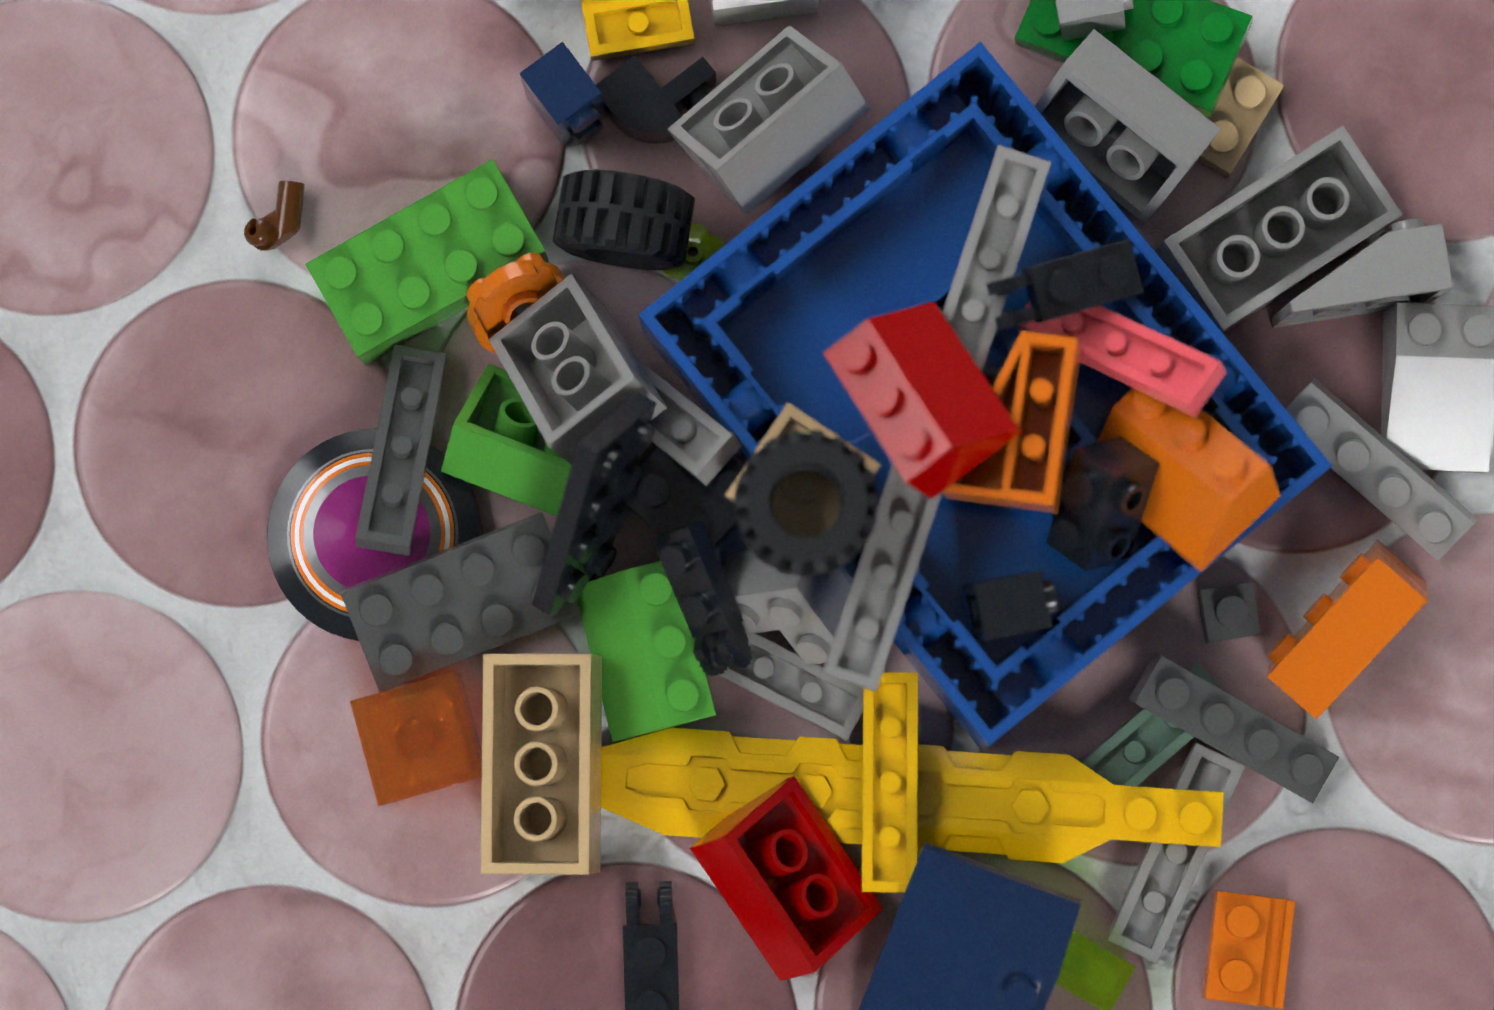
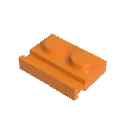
[1202,890,1295,1009]

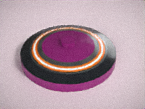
[267,429,482,641]

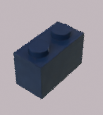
[519,41,606,147]

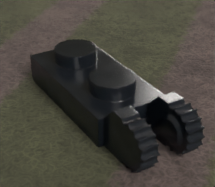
[986,239,1144,330]
[651,521,753,677]
[623,881,680,1010]

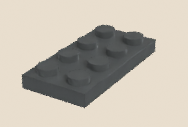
[340,512,581,693]

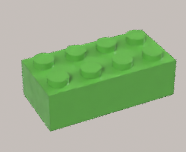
[305,159,549,365]

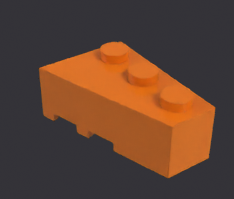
[942,331,1082,514]
[1267,539,1428,720]

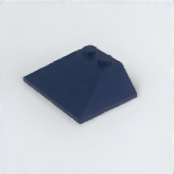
[858,842,1081,1010]

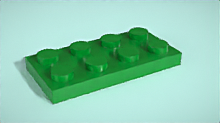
[1014,0,1253,118]

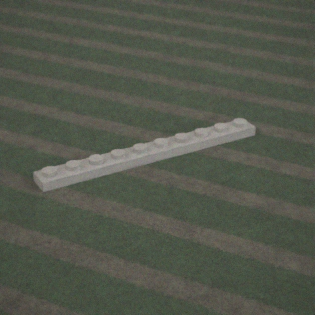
[822,145,1051,692]

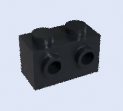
[1046,436,1160,571]

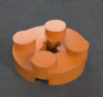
[466,253,565,353]

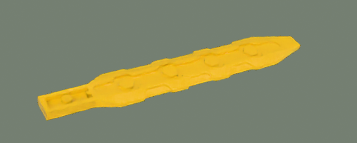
[601,727,1224,863]

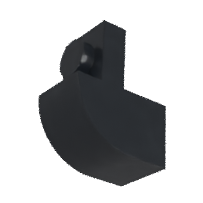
[596,55,717,144]

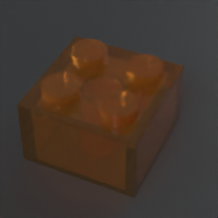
[350,671,482,806]

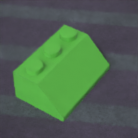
[441,363,572,516]
[577,561,717,742]

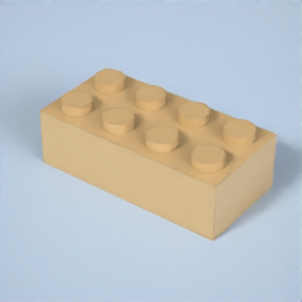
[481,654,602,875]

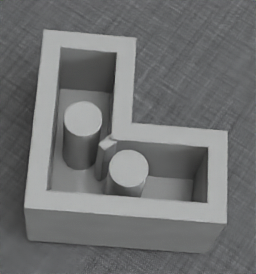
[722,549,851,665]

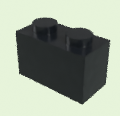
[963,571,1058,640]

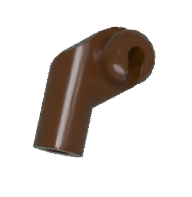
[244,181,305,251]

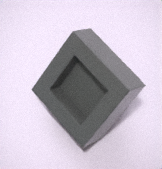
[1197,582,1262,643]

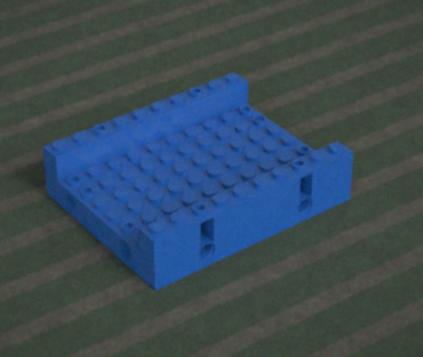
[638,41,1332,747]

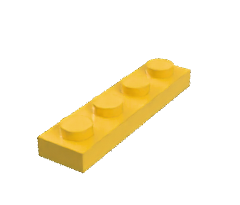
[862,672,918,893]

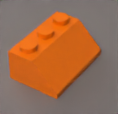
[1098,388,1280,573]

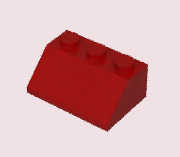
[823,302,1022,499]
[690,776,884,981]

